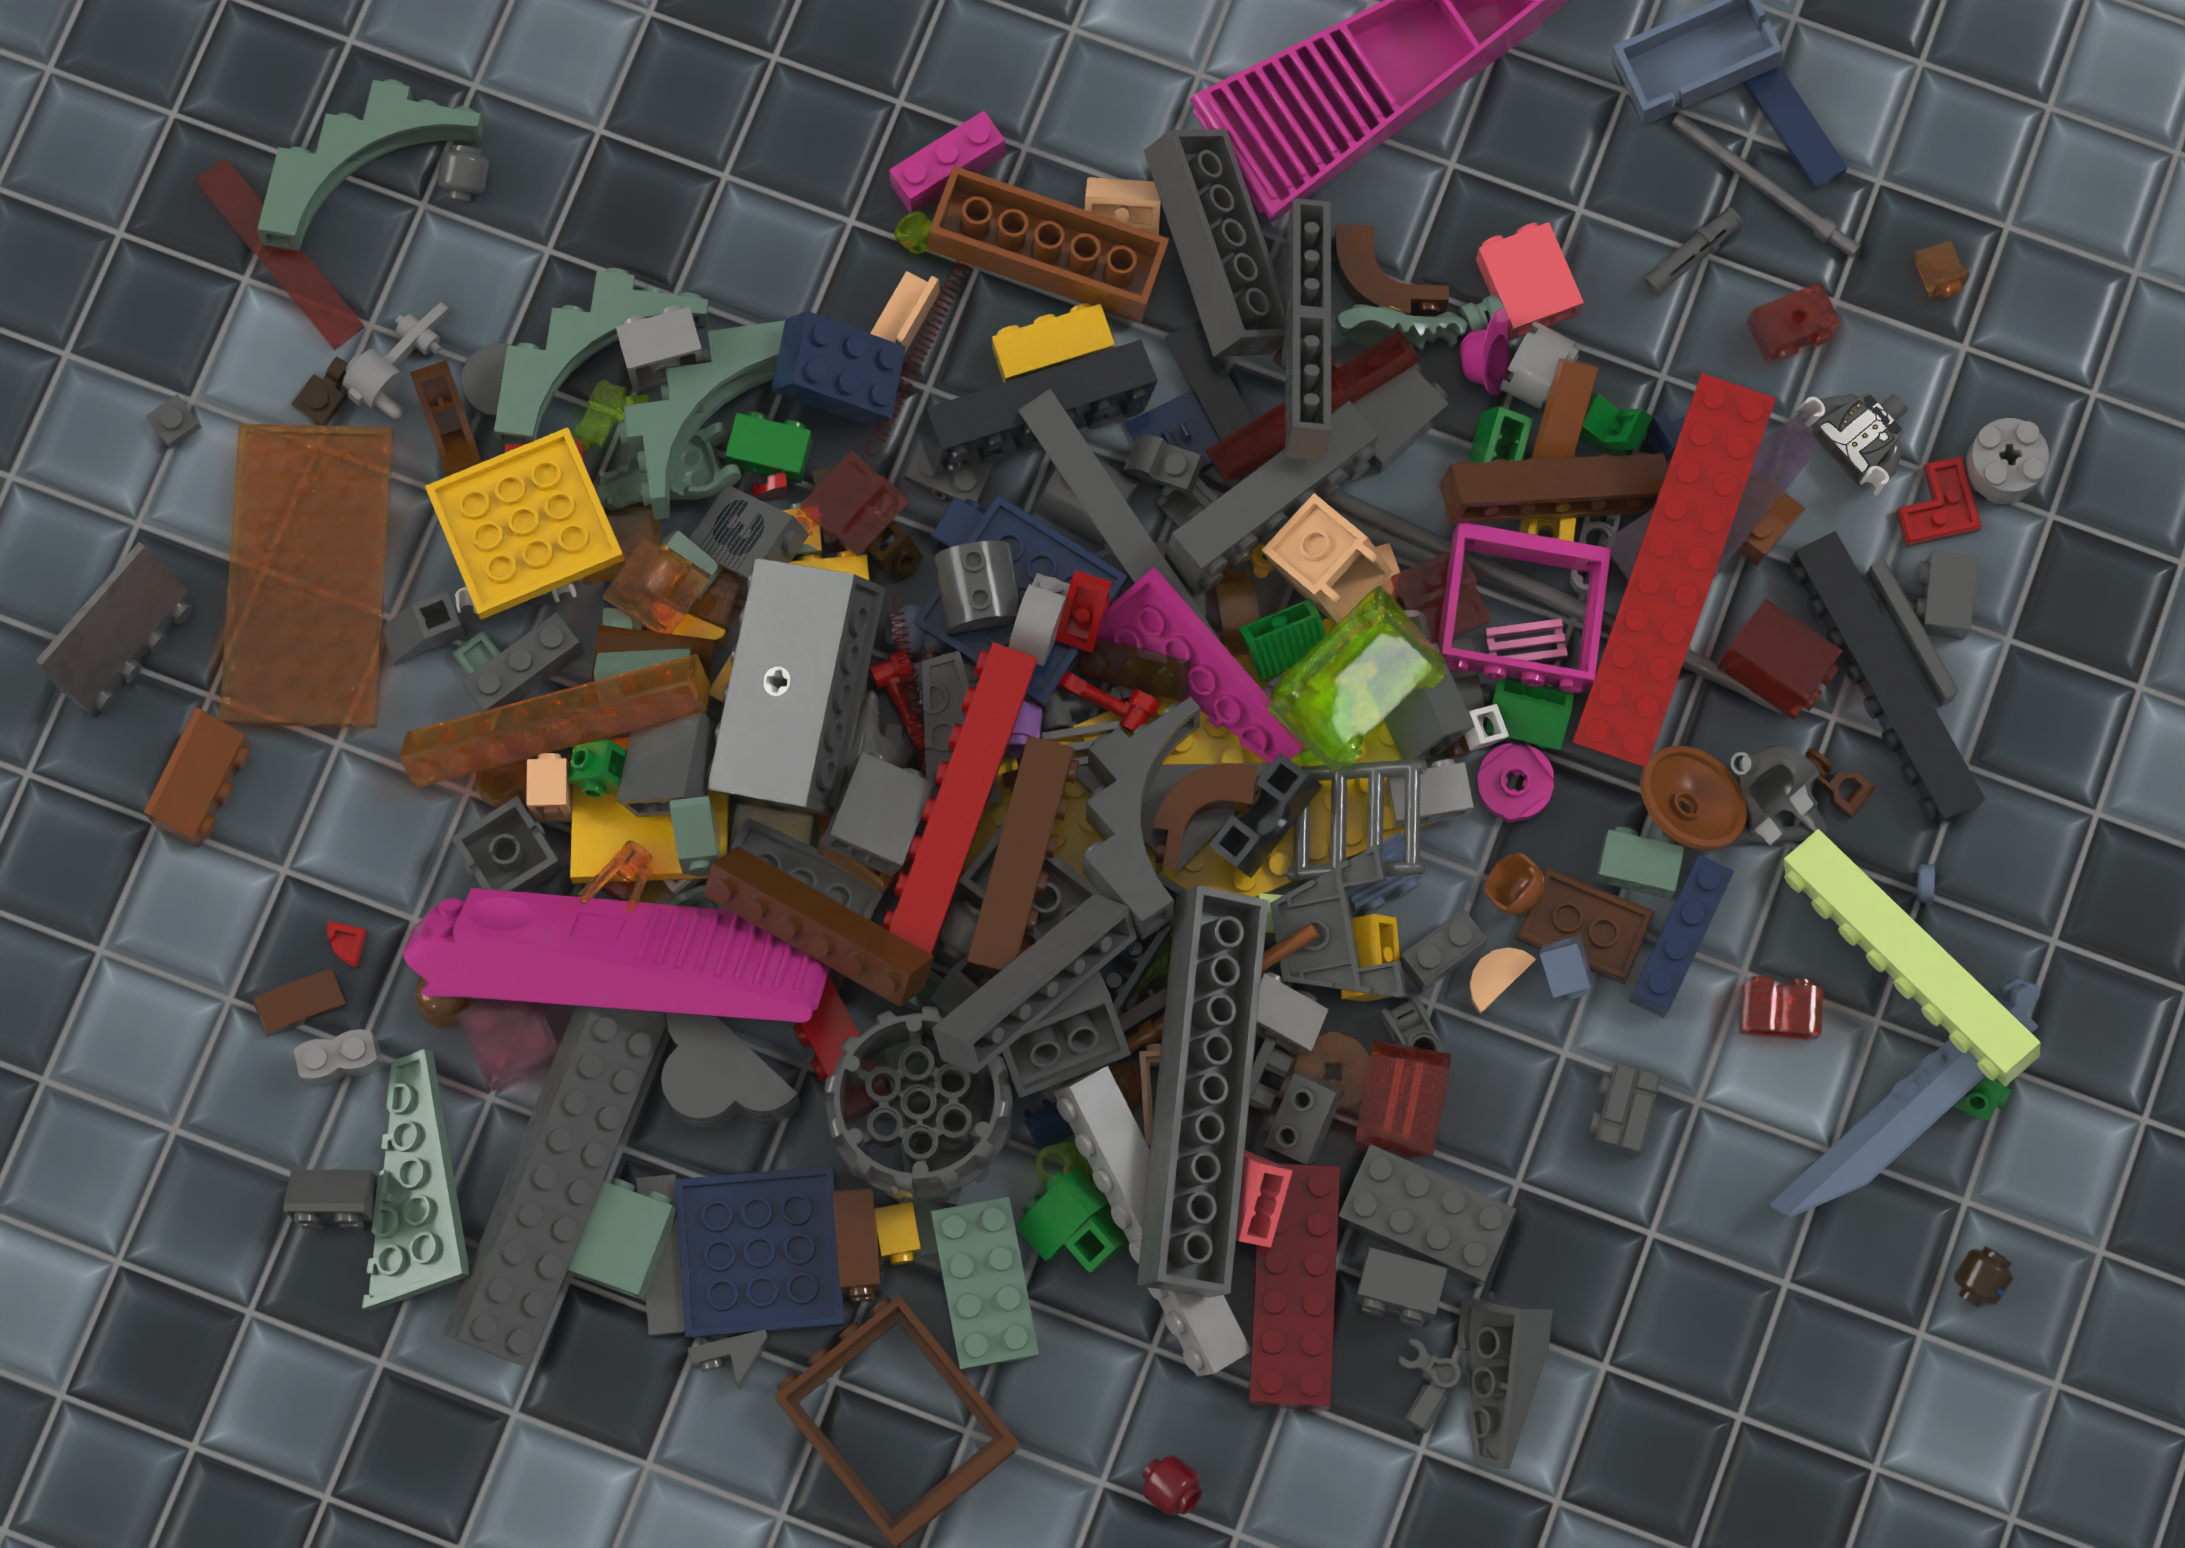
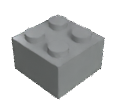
[616,306,705,392]

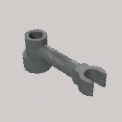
[1041,686,1134,733]

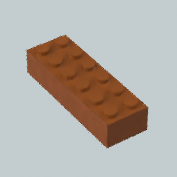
[926,165,1169,323]

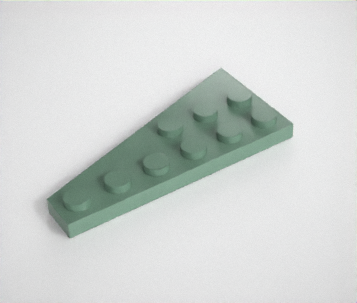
[362,1049,470,1311]

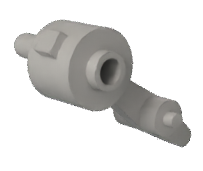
[343,302,450,419]

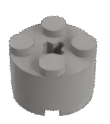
[1500,321,1579,410]
[1964,418,2049,505]

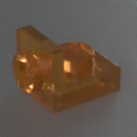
[1913,240,1971,297]

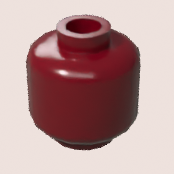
[1142,1455,1203,1516]

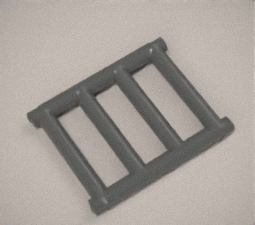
[1287,760,1427,881]

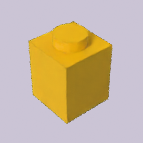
[875,1202,921,1265]

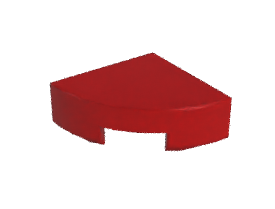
[750,473,789,501]
[327,921,368,969]

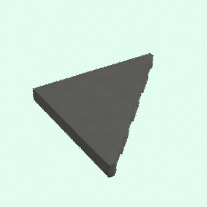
[1075,763,1271,875]

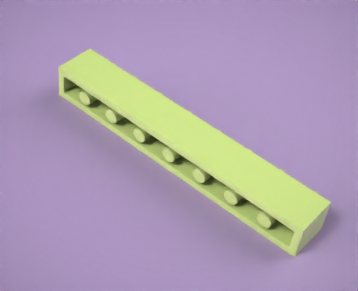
[1784,829,2041,1087]

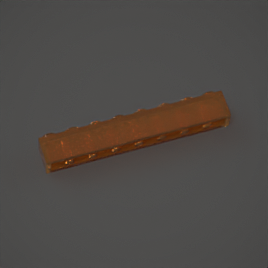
[400,654,711,788]

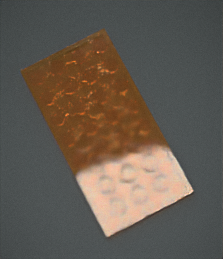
[219,424,394,728]

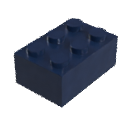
[771,311,906,426]

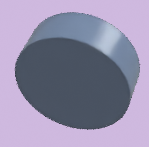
[1917,864,1935,904]

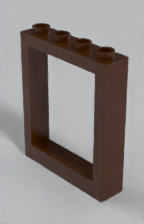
[774,1296,1021,1548]

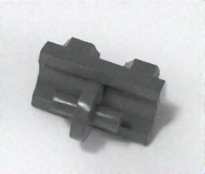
[1249,1037,1293,1113]

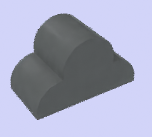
[661,1012,801,1131]

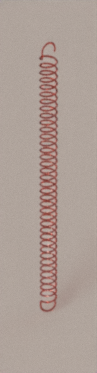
[865,260,970,456]
[888,595,926,806]

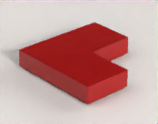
[1896,456,1982,547]

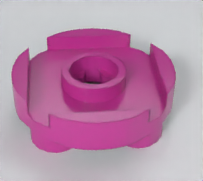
[1476,743,1554,823]

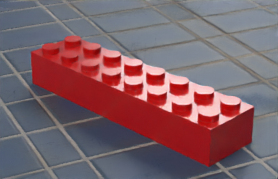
[882,642,1037,955]

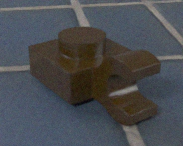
[291,356,348,429]

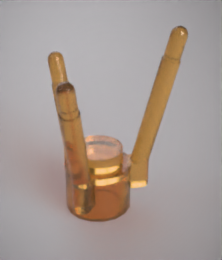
[578,840,653,912]

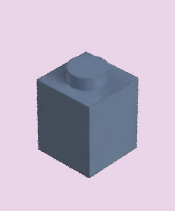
[1540,935,1594,1000]

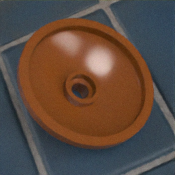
[1640,746,1747,851]

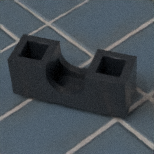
[1208,752,1323,878]

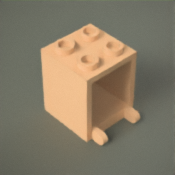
[1262,493,1393,628]

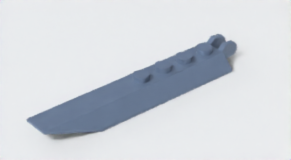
[1769,976,2041,1218]

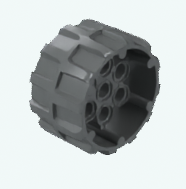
[824,1006,1013,1203]

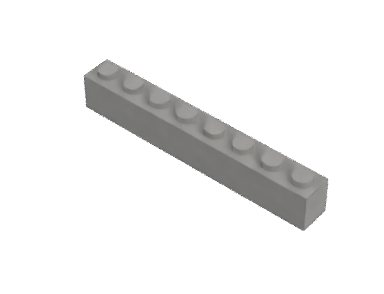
[1053,1066,1252,1377]

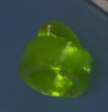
[894,211,932,254]

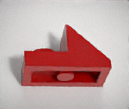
[1055,570,1113,653]

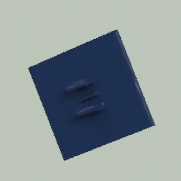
[1125,390,1227,489]

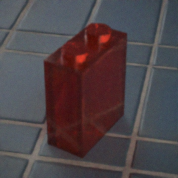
[1717,598,1843,720]
[1355,1040,1451,1157]

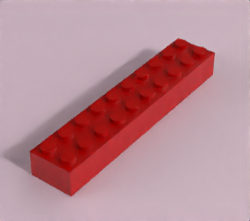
[1572,373,1776,767]

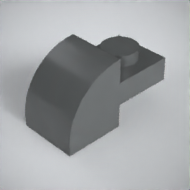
[1122,434,1205,494]

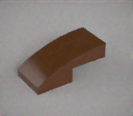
[253,968,346,1036]

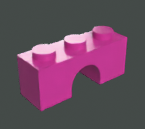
[889,111,1006,215]

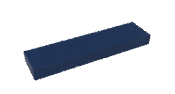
[1742,66,1847,190]

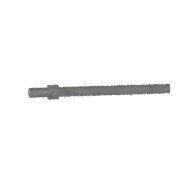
[1671,113,1861,258]

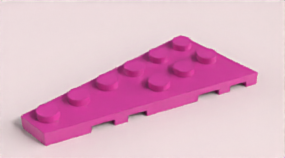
[1098,567,1308,764]

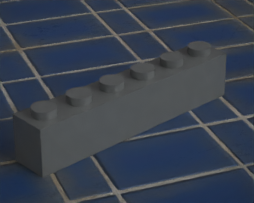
[932,894,1137,1074]

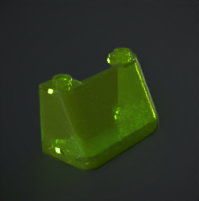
[1267,585,1446,773]

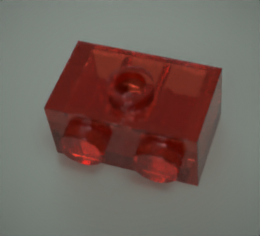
[1747,282,1840,362]

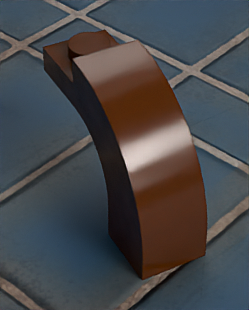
[1334,224,1449,316]
[410,360,482,477]
[1152,763,1258,879]

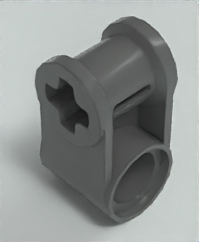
[1380,994,1442,1073]

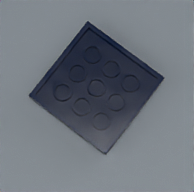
[913,495,1128,707]
[675,1166,845,1339]

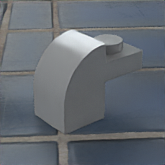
[1008,573,1070,666]

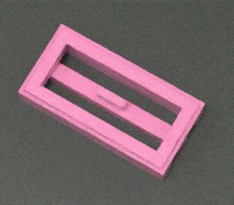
[1485,618,1568,663]

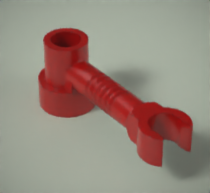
[869,649,925,754]
[1059,671,1161,733]

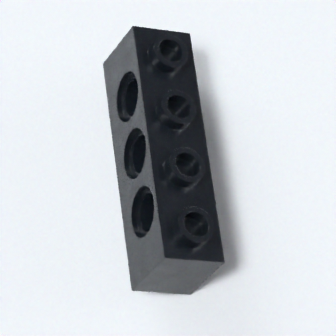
[1099,873,1186,1017]

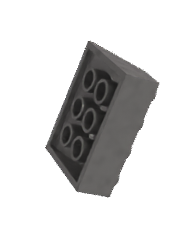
[36,542,195,718]

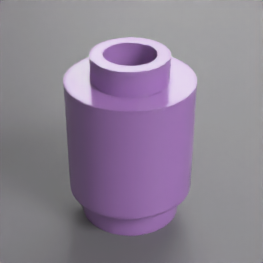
[1005,698,1043,758]

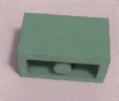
[1595,827,1685,900]

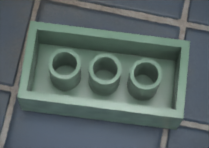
[931,1197,1039,1371]

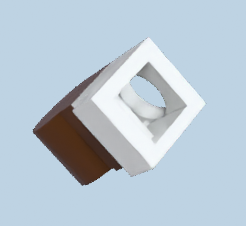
[1444,704,1509,759]

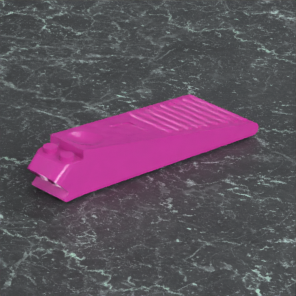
[1190,0,1568,223]
[403,888,830,1022]

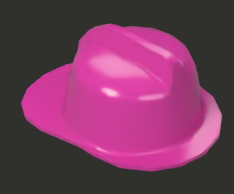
[1460,308,1511,396]

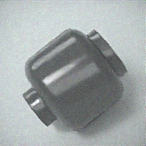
[437,145,489,202]

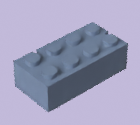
[1613,0,1783,125]

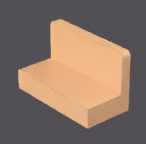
[1085,177,1161,235]
[870,271,940,353]

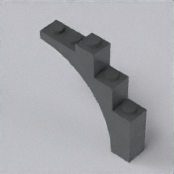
[1084,697,1200,940]

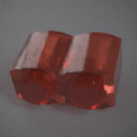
[1739,976,1823,1040]

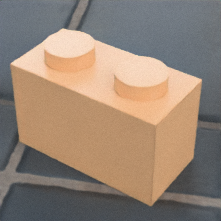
[527,753,573,823]

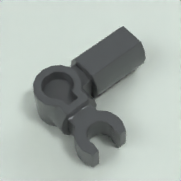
[1398,1339,1461,1433]

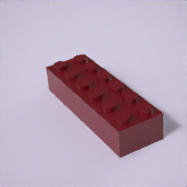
[1248,1163,1340,1411]

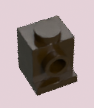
[860,516,924,583]

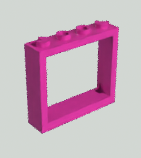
[1438,523,1611,693]

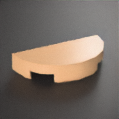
[1469,947,1536,1015]

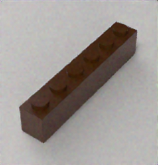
[1439,452,1668,524]
[967,736,1079,976]
[703,846,934,1007]

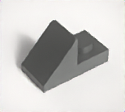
[687,1329,770,1389]

